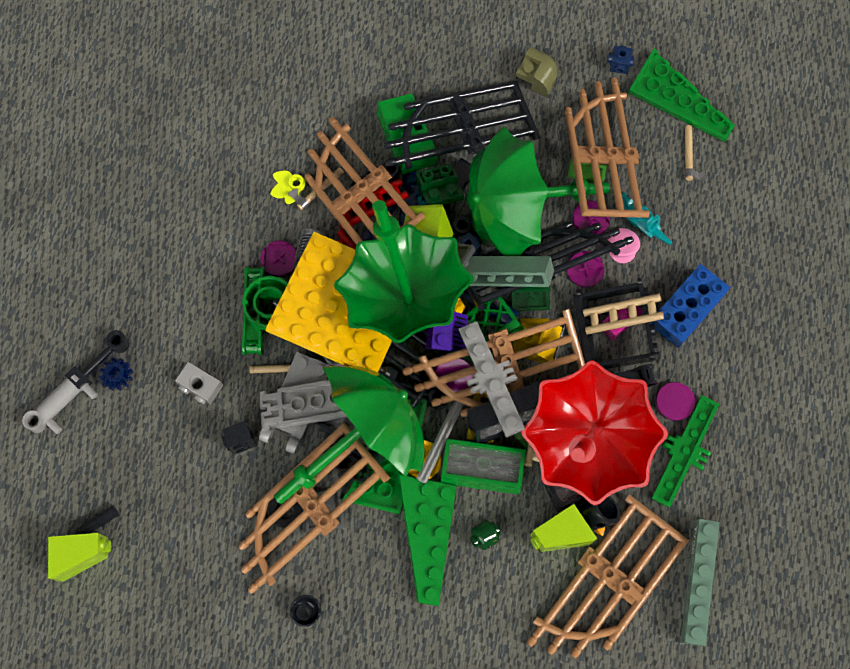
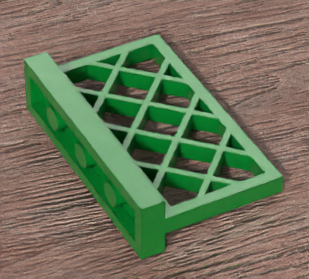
[446,296,525,366]

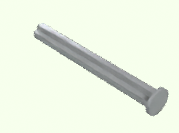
[417,401,464,483]

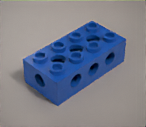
[650,263,731,348]

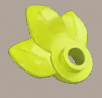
[270,171,306,204]

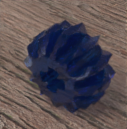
[99,358,133,391]

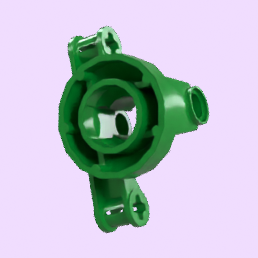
[242,266,288,356]

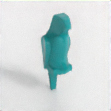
[621,192,672,246]

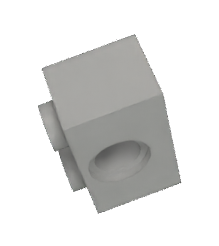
[175,362,223,405]

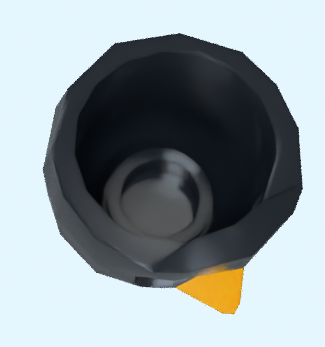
[579,496,620,536]

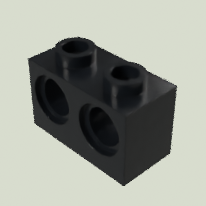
[221,421,257,455]

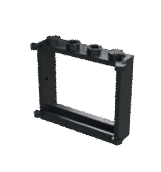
[573,277,659,369]

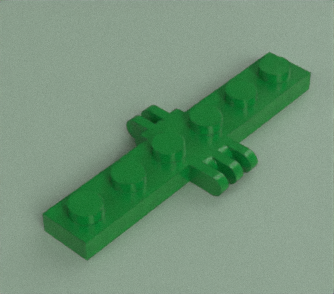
[651,395,720,508]

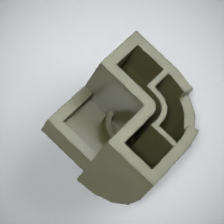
[516,47,558,97]

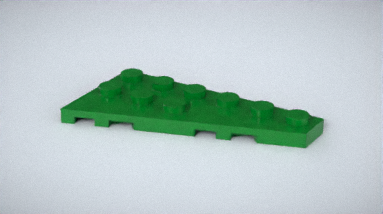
[628,48,735,142]
[342,399,428,515]
[398,475,456,606]

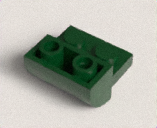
[416,163,464,205]
[511,285,551,311]

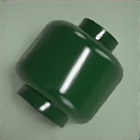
[470,520,501,550]

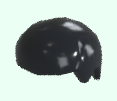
[290,595,322,627]

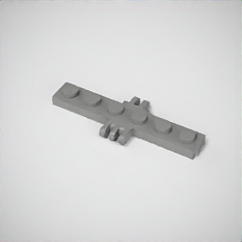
[459,321,525,437]

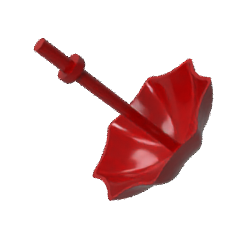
[522,360,668,505]

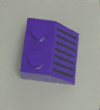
[425,311,468,353]

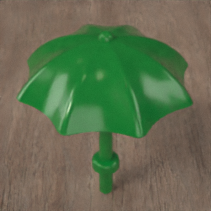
[466,126,610,256]
[334,200,474,343]
[274,366,424,504]

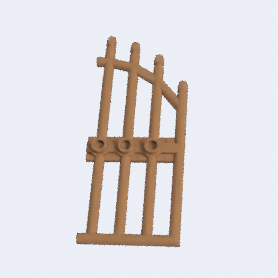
[565,77,650,218]
[304,117,426,245]
[402,308,585,417]
[238,422,390,594]
[527,494,689,659]

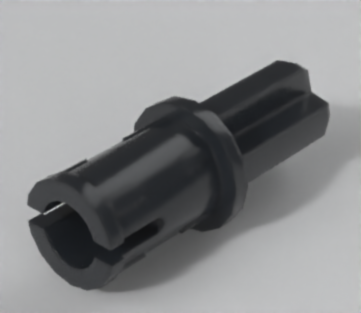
[79,505,120,534]

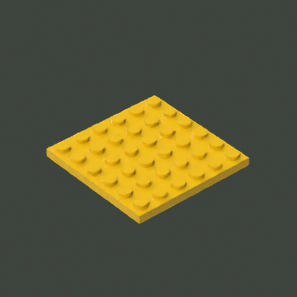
[266,232,392,372]

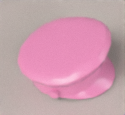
[608,228,640,263]

